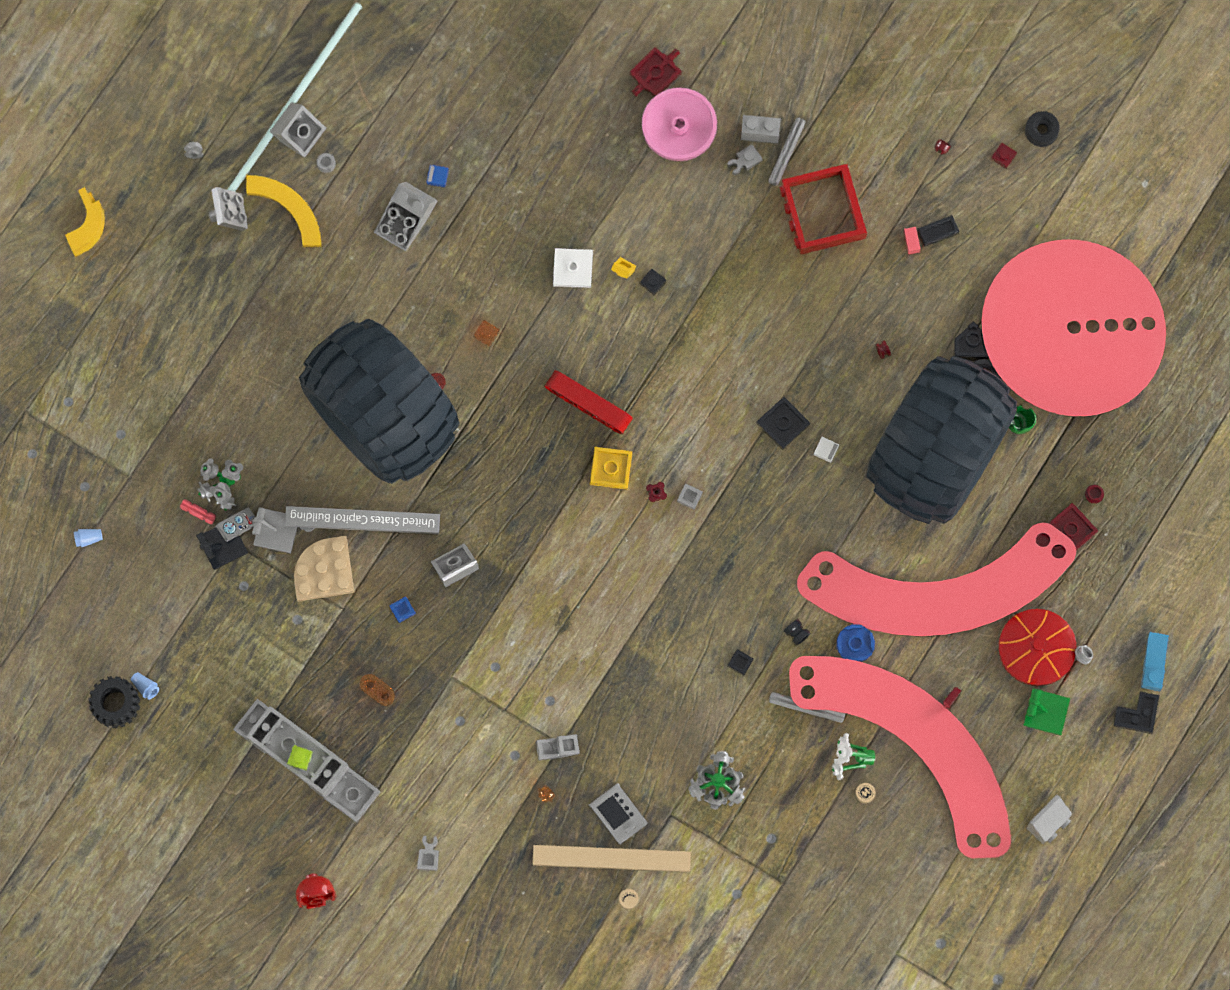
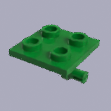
[1023,688,1071,736]

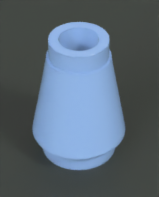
[74,529,103,548]
[131,672,159,700]

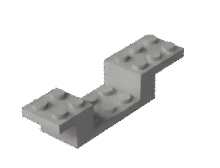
[233,699,380,823]

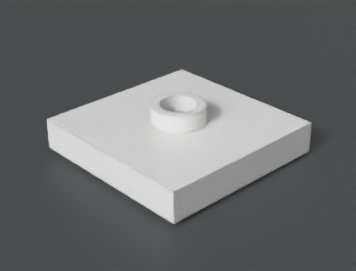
[553,249,593,288]

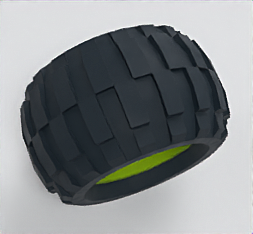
[299,319,460,484]
[867,356,1017,524]

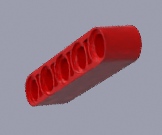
[544,370,633,435]

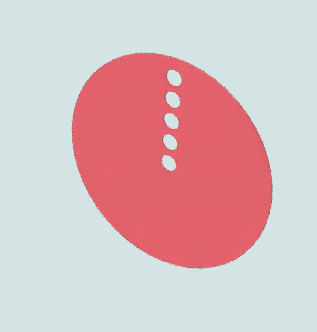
[982,240,1166,416]

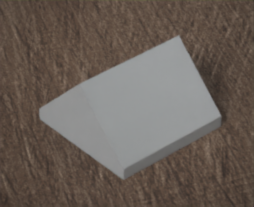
[431,543,479,587]

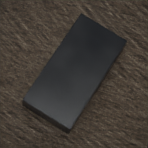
[917,215,960,247]

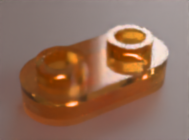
[360,674,395,706]

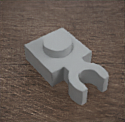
[727,144,762,175]
[417,836,439,871]

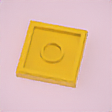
[590,447,632,490]

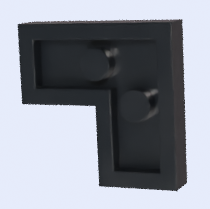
[1113,691,1159,734]

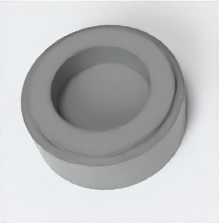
[316,153,336,173]

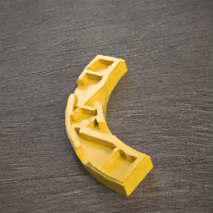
[246,175,322,247]

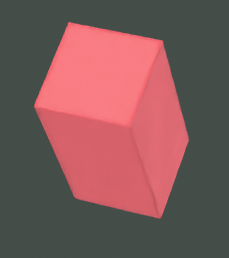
[903,227,920,255]

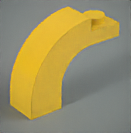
[65,187,105,257]

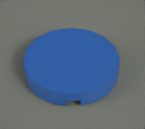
[836,624,875,662]

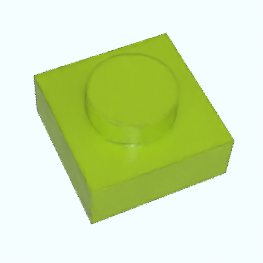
[287,745,313,771]

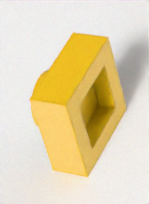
[611,257,637,279]

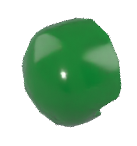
[1009,405,1037,435]

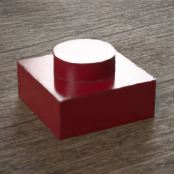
[991,143,1017,169]

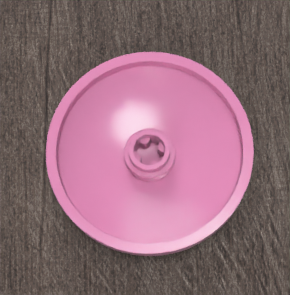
[642,88,717,161]

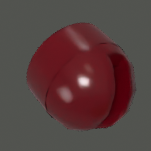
[935,139,951,155]

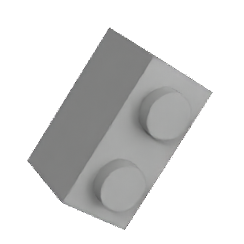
[741,115,781,144]

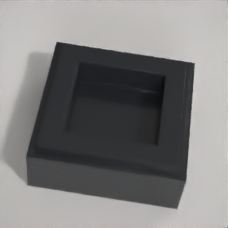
[727,649,754,676]

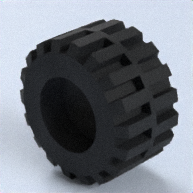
[88,676,140,728]

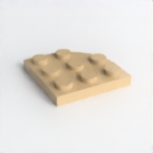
[294,536,355,602]

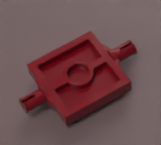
[629,47,682,97]

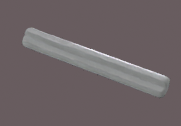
[769,118,805,186]
[769,692,845,723]

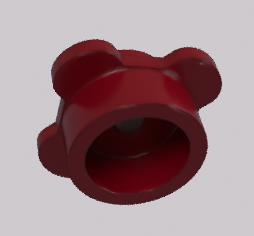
[646,482,667,502]

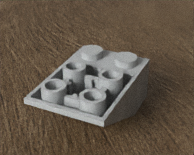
[374,182,438,251]

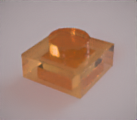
[474,320,500,347]

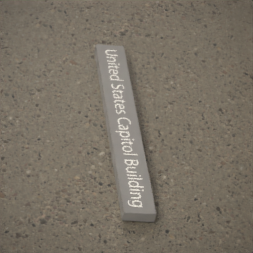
[285,506,440,534]

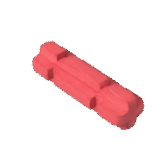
[180,499,216,524]

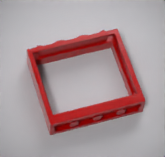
[779,164,867,255]

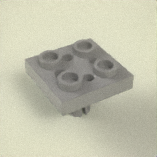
[209,187,248,231]

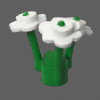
[832,733,875,780]

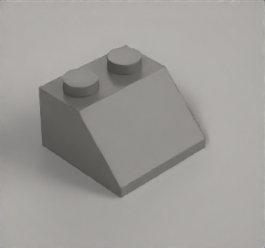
[270,102,326,157]
[1026,795,1072,845]

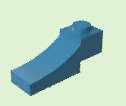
[1141,632,1169,692]

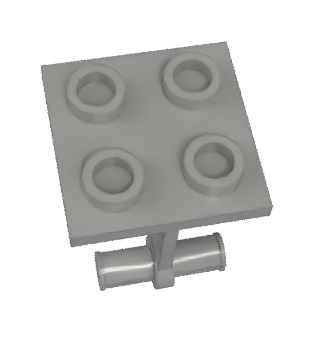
[252,507,298,554]

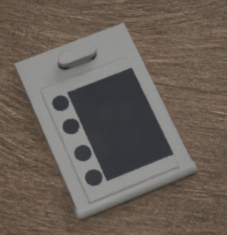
[589,783,648,845]

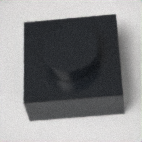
[640,269,666,296]

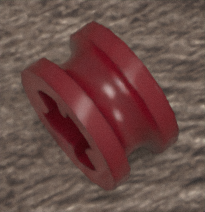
[875,340,891,360]

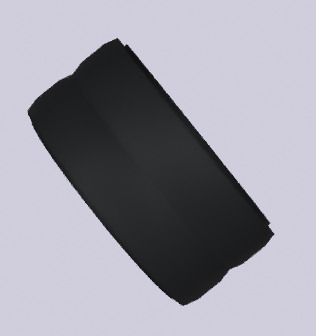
[1025,111,1060,147]

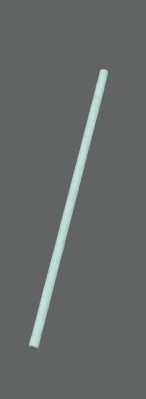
[227,3,362,192]

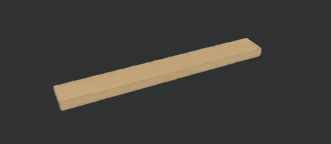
[533,845,691,872]

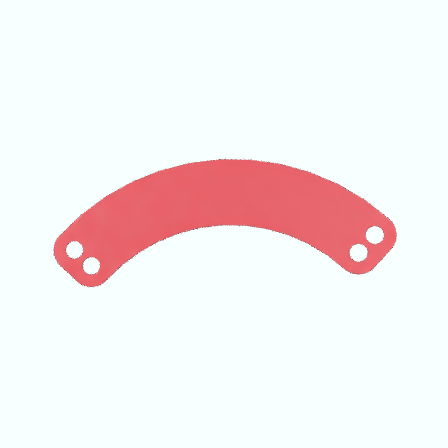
[797,523,1076,636]
[789,656,1011,858]

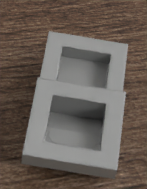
[536,734,580,761]

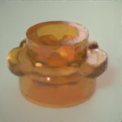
[538,785,556,803]

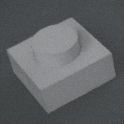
[677,484,703,510]

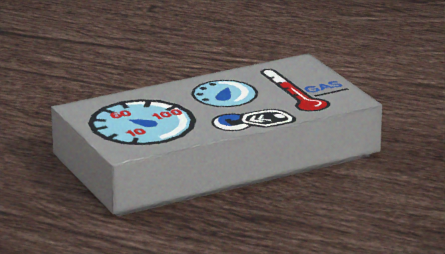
[216,507,256,542]

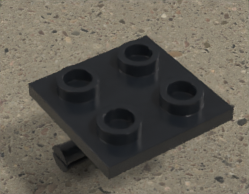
[196,527,248,570]

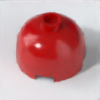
[296,873,336,909]

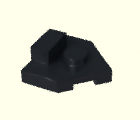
[954,321,989,361]

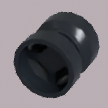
[784,619,811,646]

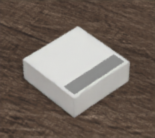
[814,437,839,463]

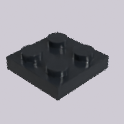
[756,397,810,450]

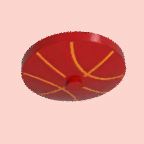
[998,609,1077,686]

